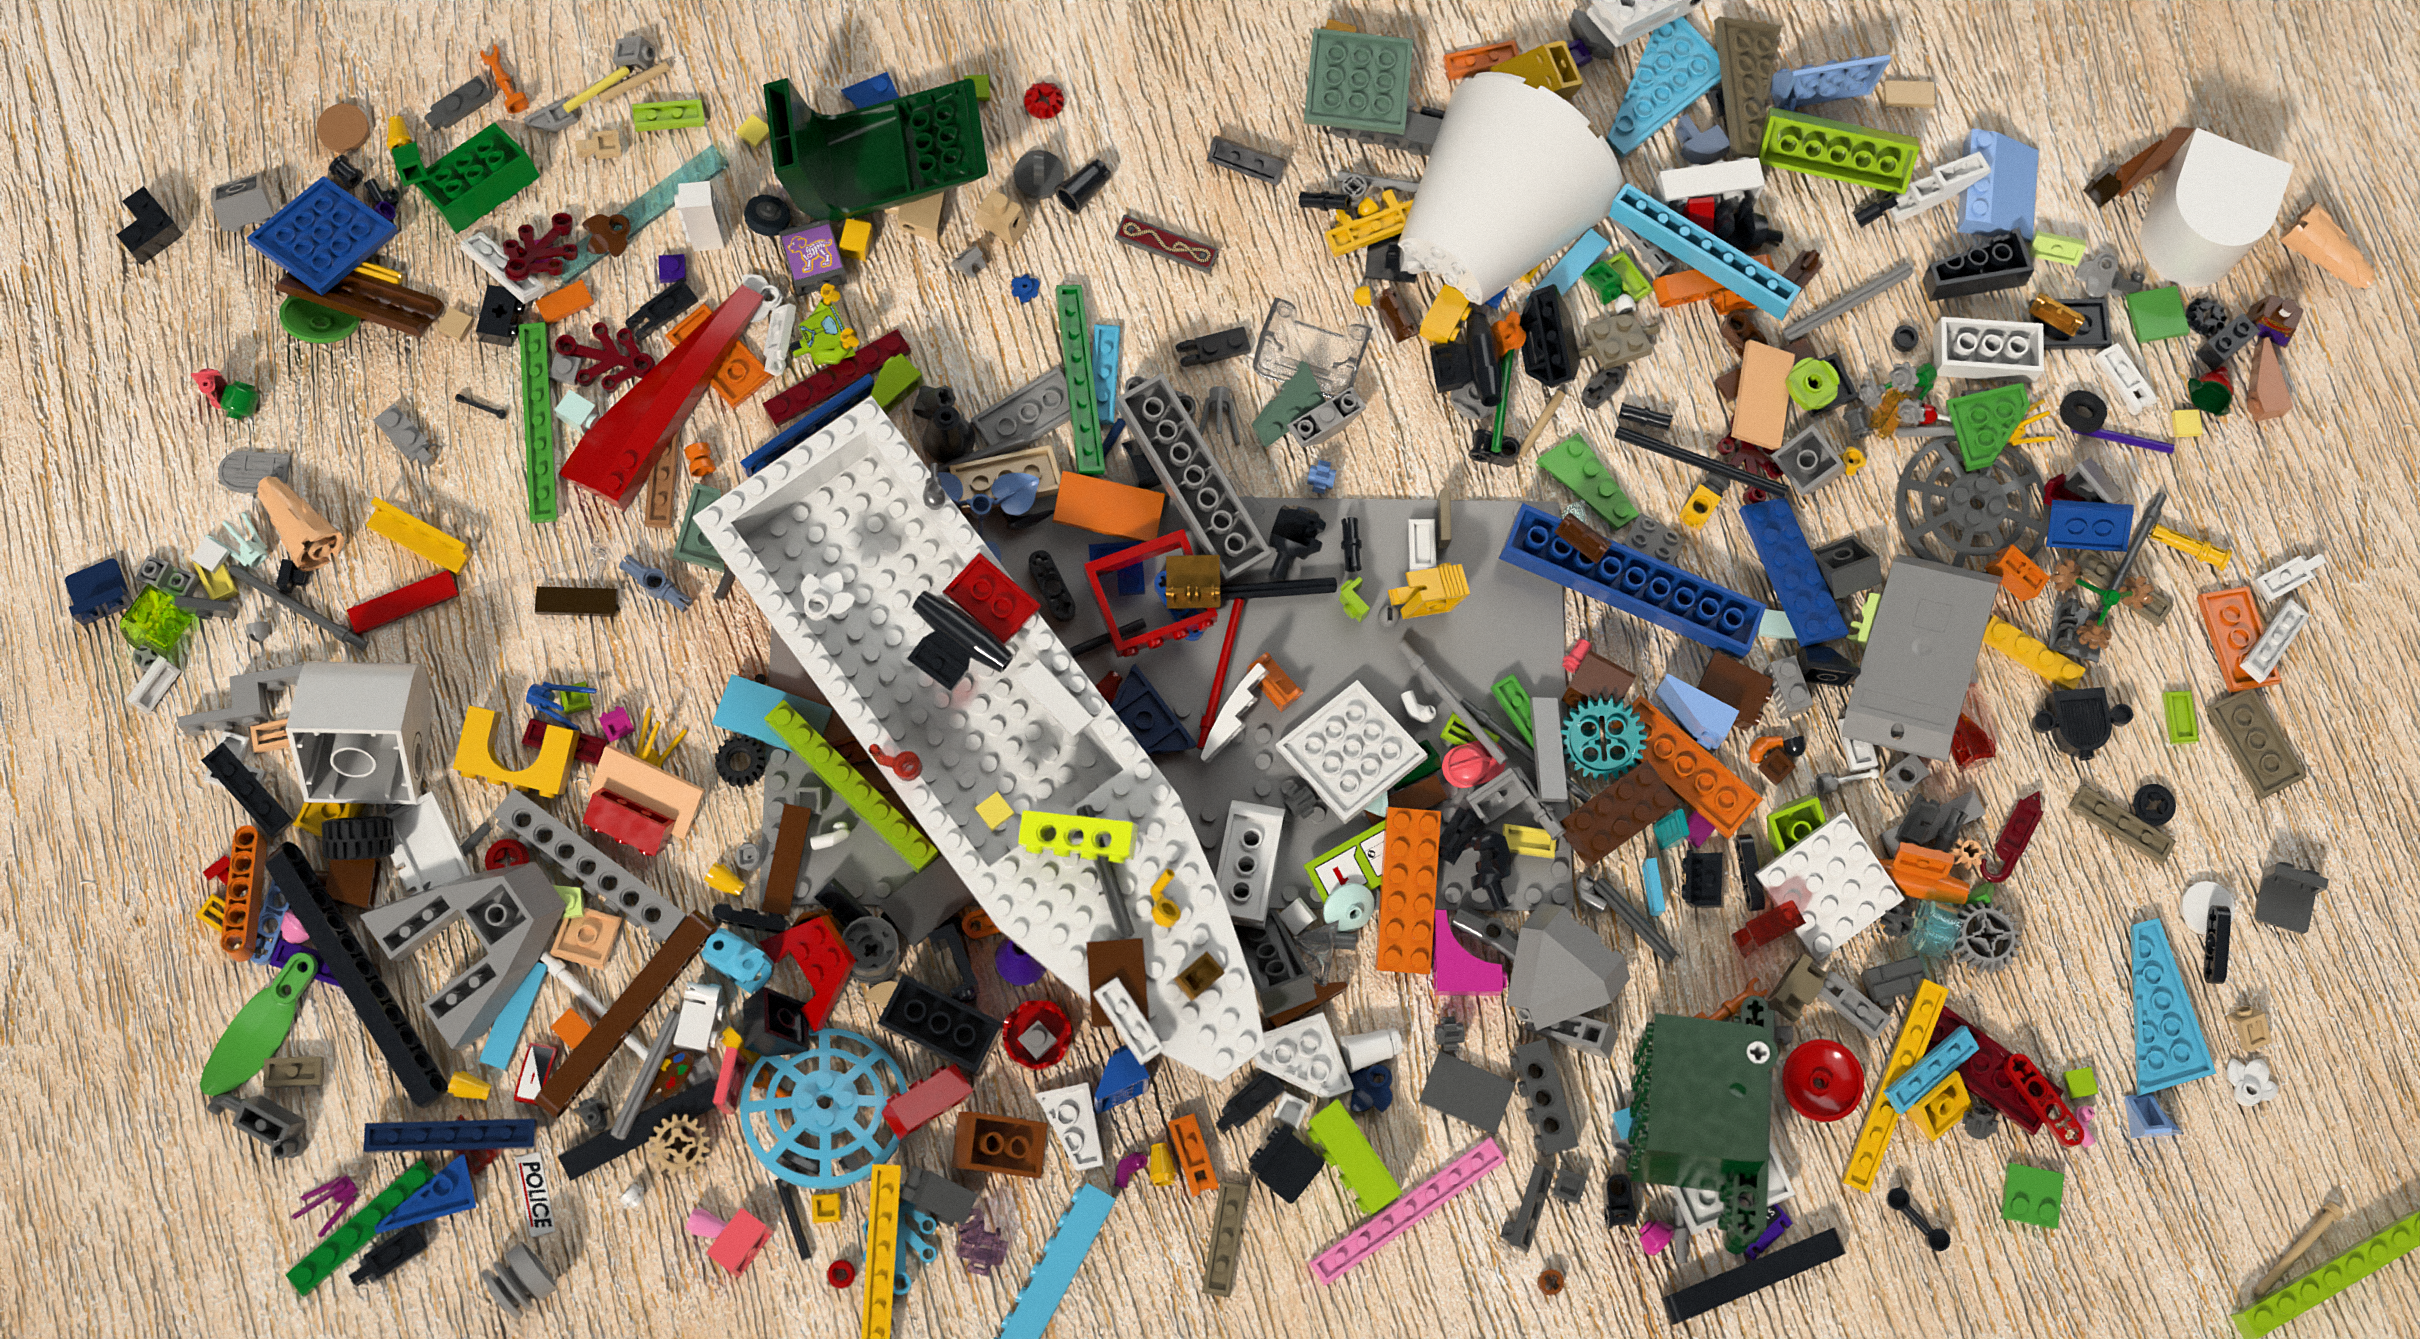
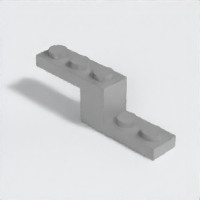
[177,664,304,736]

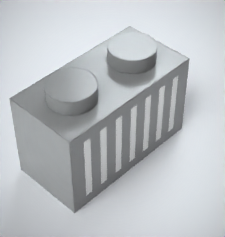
[1763,655,1814,720]

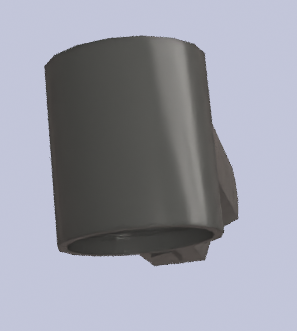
[912,385,956,420]

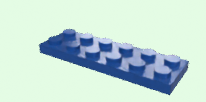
[1739,498,1849,647]

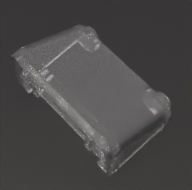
[1253,297,1373,398]

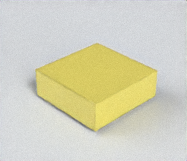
[736,113,769,150]
[2171,409,2203,437]
[975,791,1014,831]

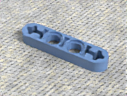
[250,880,291,965]

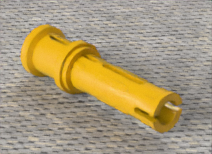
[2149,523,2232,571]

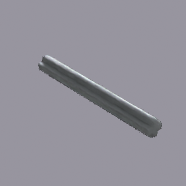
[1077,805,1135,939]

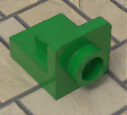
[1582,260,1623,306]

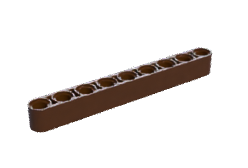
[534,909,718,1119]

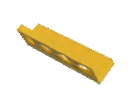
[366,496,473,576]

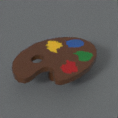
[644,1051,694,1102]

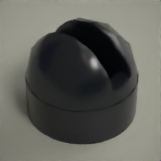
[1783,736,1806,757]

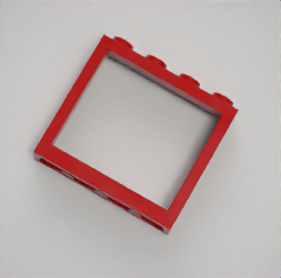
[1084,529,1218,658]

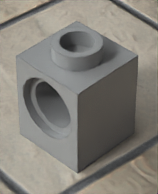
[1882,754,1930,797]

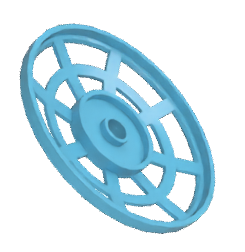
[740,1028,908,1189]

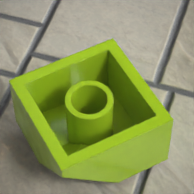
[1766,794,1826,858]

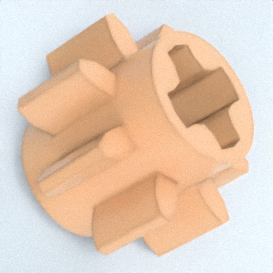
[1949,835,1986,870]

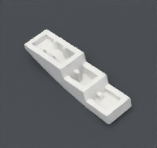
[1888,152,1991,223]
[1200,663,1270,763]

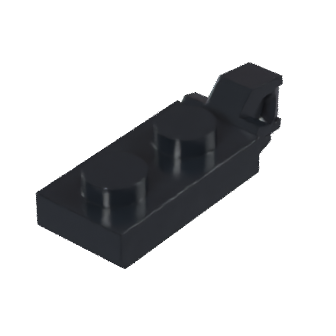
[1216,1071,1286,1134]
[348,1224,429,1287]

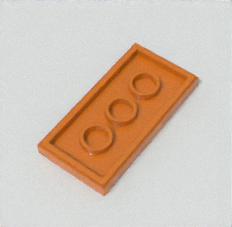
[665,303,773,410]
[1052,471,1165,543]
[2197,586,2282,693]

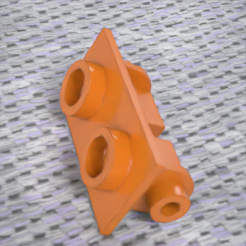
[1710,288,1757,315]

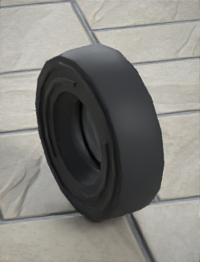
[2059,390,2107,433]

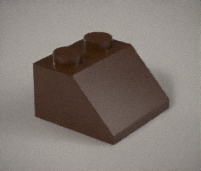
[1561,650,1636,724]

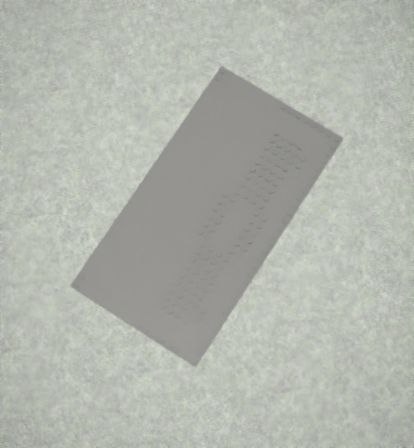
[759,495,1573,911]

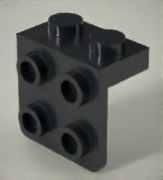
[1248,1124,1324,1204]

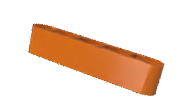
[1652,254,1776,308]
[221,825,267,962]

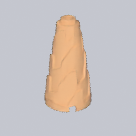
[2279,201,2376,289]
[257,476,344,571]

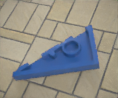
[375,1154,477,1234]

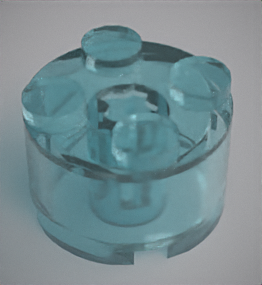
[1907,899,1963,961]

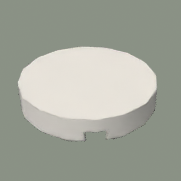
[2179,881,2235,935]

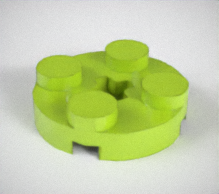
[1785,357,1839,411]

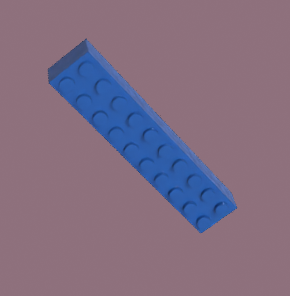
[1498,503,1767,660]

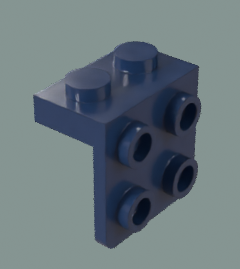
[65,558,134,626]

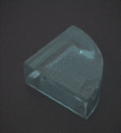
[1560,500,1585,523]

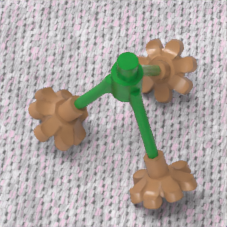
[2050,558,2154,649]

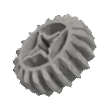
[1948,901,2022,974]

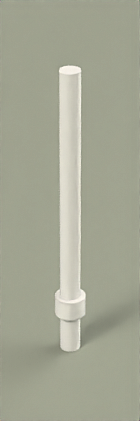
[539,948,650,1062]

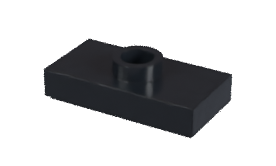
[814,877,873,928]

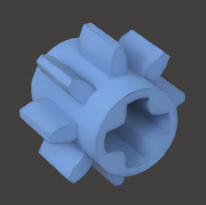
[1307,460,1336,494]

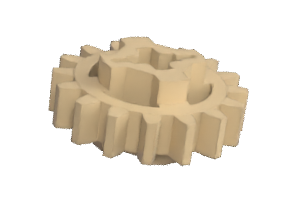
[648,1114,711,1175]

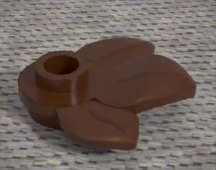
[582,214,631,258]

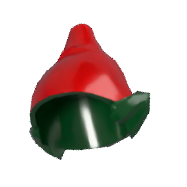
[2187,366,2234,417]

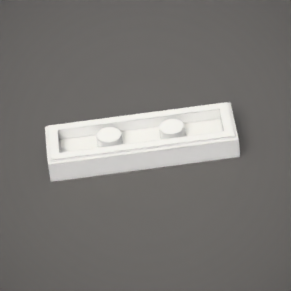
[1017,659,1094,739]
[1093,977,1165,1065]

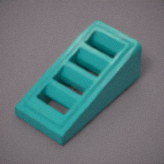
[1653,809,1690,850]

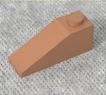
[2247,337,2293,422]

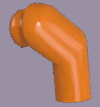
[1748,735,1783,763]

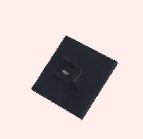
[1365,233,1416,283]

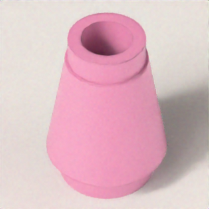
[685,1207,728,1239]

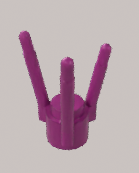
[292,1174,359,1237]

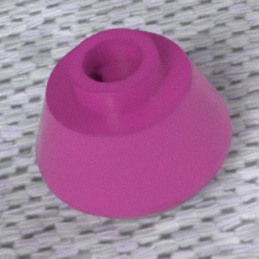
[1638,1219,1675,1256]

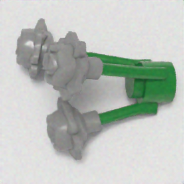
[1858,362,1937,425]

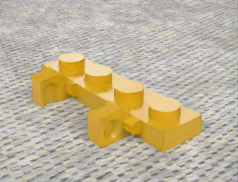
[1324,189,1414,258]

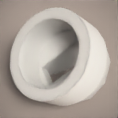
[1614,294,1637,315]

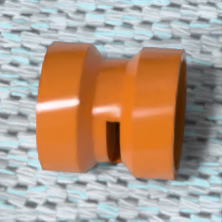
[684,442,716,477]

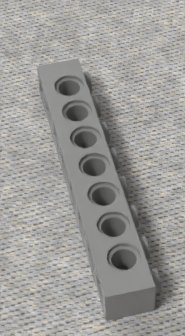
[493,788,688,944]

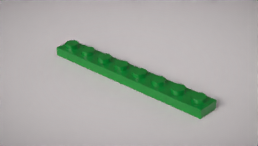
[1055,285,1105,476]

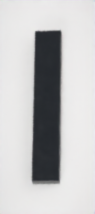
[557,1077,717,1181]

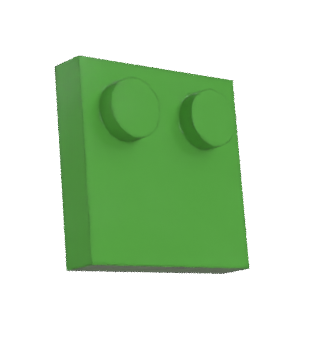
[2000,1163,2064,1230]

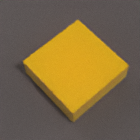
[811,1193,842,1224]

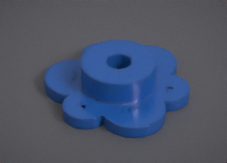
[1011,274,1039,303]

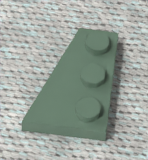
[673,483,725,573]

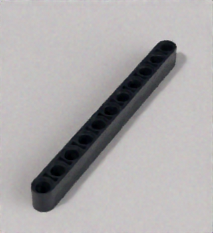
[265,842,448,1109]

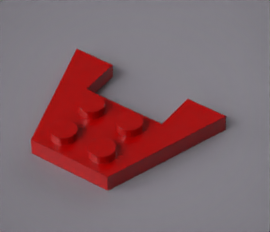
[759,915,856,1032]

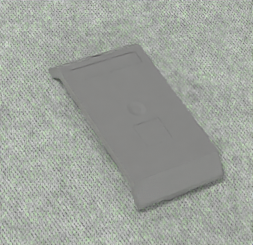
[1842,554,2003,763]

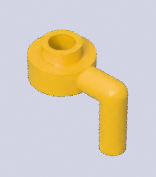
[1150,869,1181,928]
[721,1026,762,1065]

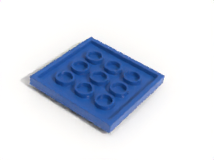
[247,176,399,296]

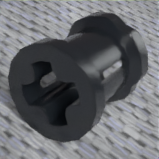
[329,155,364,189]

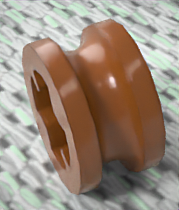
[1537,1269,1564,1296]

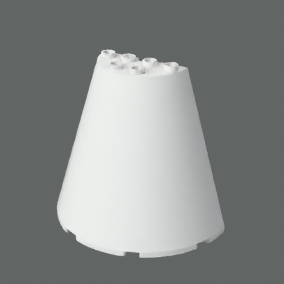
[1398,72,1623,306]

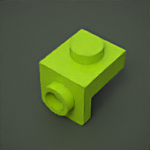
[1339,576,1370,622]

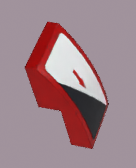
[514,1042,558,1106]

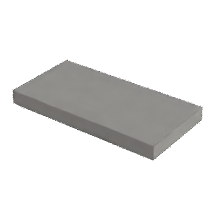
[971,366,1071,456]

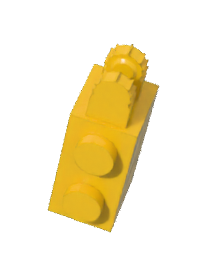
[1418,283,1473,345]

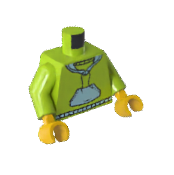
[789,283,859,365]

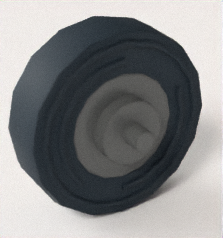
[744,195,791,237]

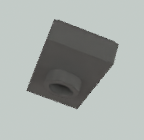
[174,595,237,620]

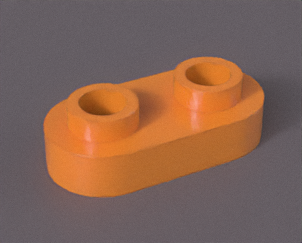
[962,909,1002,940]

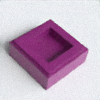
[1686,810,1716,849]

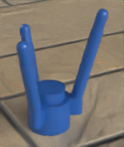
[526,681,597,731]

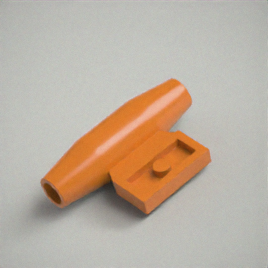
[1877,842,1970,904]

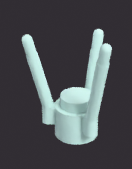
[205,512,268,568]

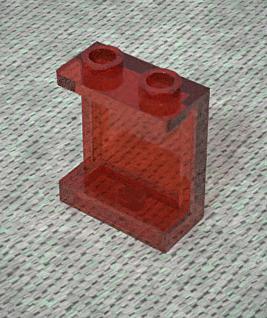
[1731,900,1806,959]

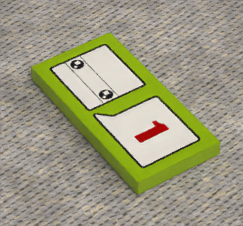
[1302,820,1385,905]

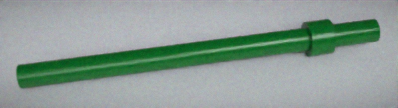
[1491,349,1515,453]

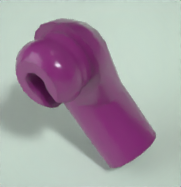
[1114,1152,1147,1189]

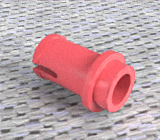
[1562,638,1592,673]

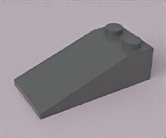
[1233,908,1317,1018]

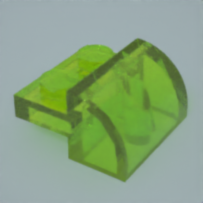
[119,583,194,658]

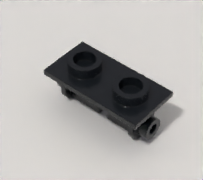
[1438,807,1482,865]

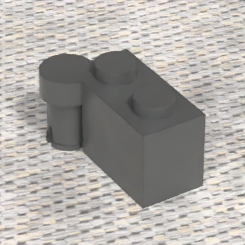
[232,1095,307,1160]
[899,1165,978,1227]

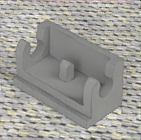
[1466,767,1532,825]

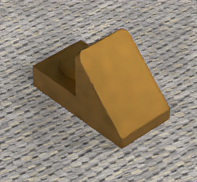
[1173,951,1225,1001]

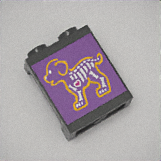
[779,219,847,297]

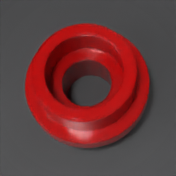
[827,1260,856,1289]

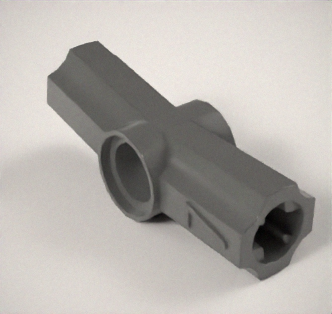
[1450,904,1519,963]

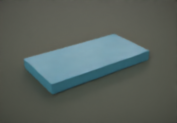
[712,674,833,753]

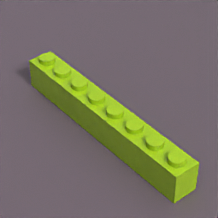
[764,699,938,874]
[2230,1209,2420,1339]

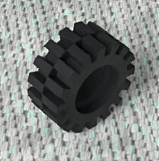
[715,736,765,788]

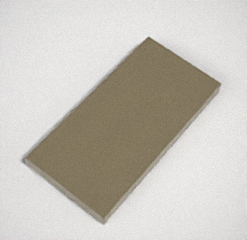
[2205,689,2307,801]

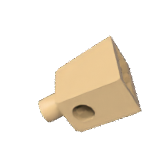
[974,189,1028,247]
[885,191,946,242]

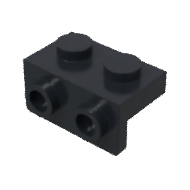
[1682,850,1725,908]

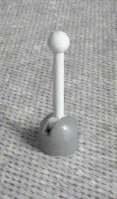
[1816,768,1880,795]

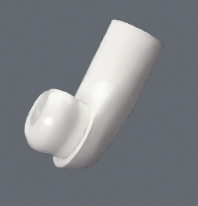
[1401,690,1436,723]
[810,822,850,850]

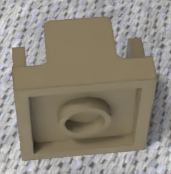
[1766,953,1828,1023]

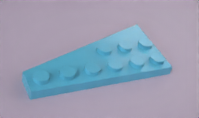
[2130,918,2216,1096]

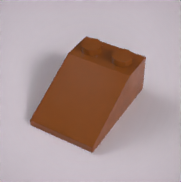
[951,1111,1048,1179]

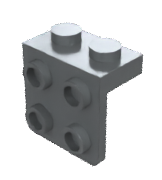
[2254,862,2329,934]

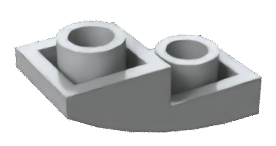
[135,555,201,597]

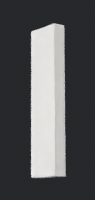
[460,231,546,304]
[2240,598,2310,684]

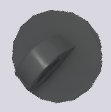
[1014,150,1065,200]

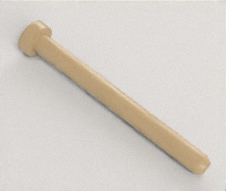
[2254,1202,2345,1297]

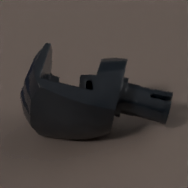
[1713,199,1783,253]
[1268,504,1326,581]
[1458,829,1512,912]

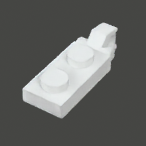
[763,303,796,377]
[2253,553,2326,603]

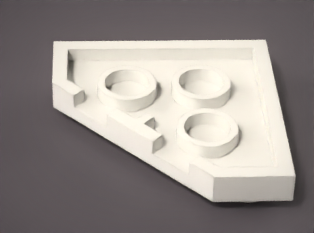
[1253,1012,1354,1100]

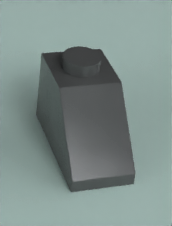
[1569,9,1615,60]

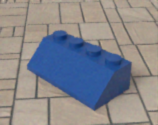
[1095,1045,1149,1115]

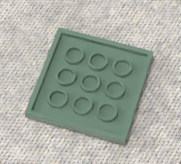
[1303,28,1413,135]

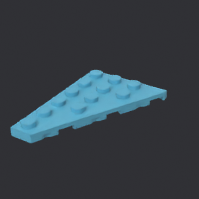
[1606,16,1722,159]

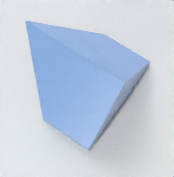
[2125,1094,2184,1139]

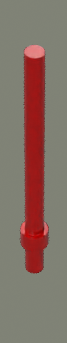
[1197,598,1245,750]

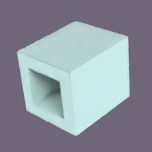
[554,389,600,435]

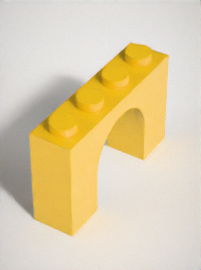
[453,705,580,799]

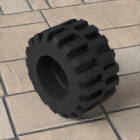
[322,816,394,860]

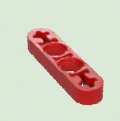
[2003,1053,2085,1147]

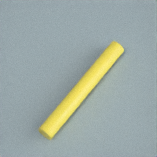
[563,65,630,113]

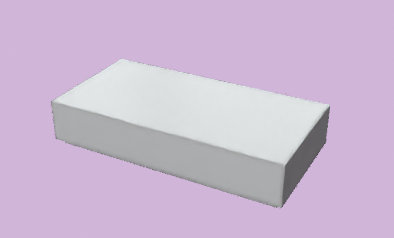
[1408,519,1436,572]
[126,655,181,715]

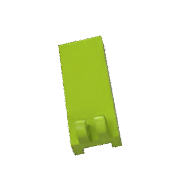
[632,99,705,132]

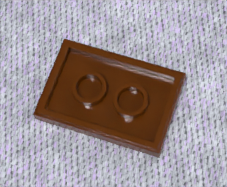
[1086,938,1149,1028]

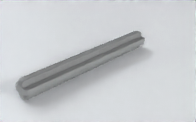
[611,1011,680,1140]

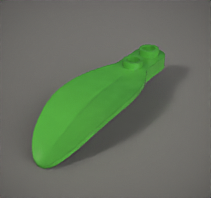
[200,953,318,1096]

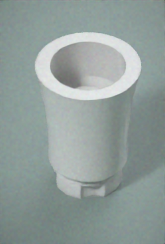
[1340,1027,1403,1073]

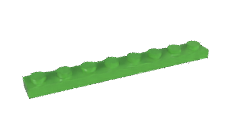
[519,322,558,524]

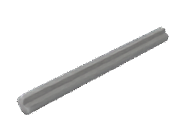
[1782,263,1913,342]

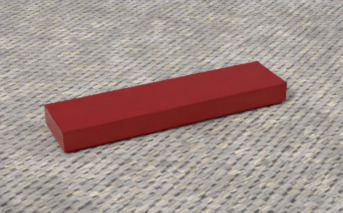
[347,570,459,636]

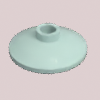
[1323,883,1374,933]

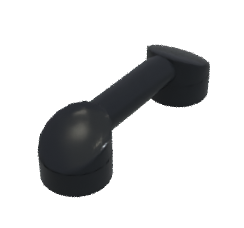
[1886,1188,1951,1251]

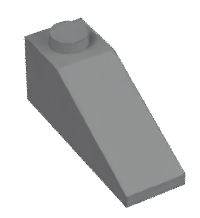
[1526,1015,1618,1059]

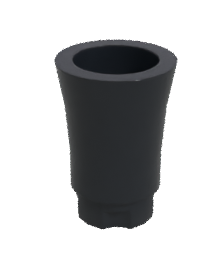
[1054,159,1111,214]

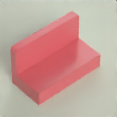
[707,1208,774,1278]

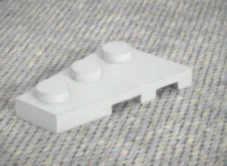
[1034,1082,1105,1171]

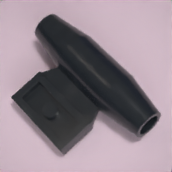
[1429,313,1503,407]
[907,590,1014,692]

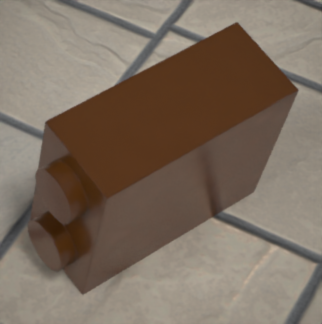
[1697,652,1774,732]

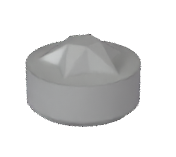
[736,843,764,871]

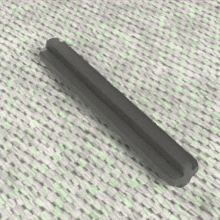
[1593,877,1677,963]

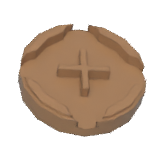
[317,103,370,153]

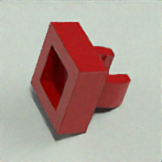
[202,854,231,886]

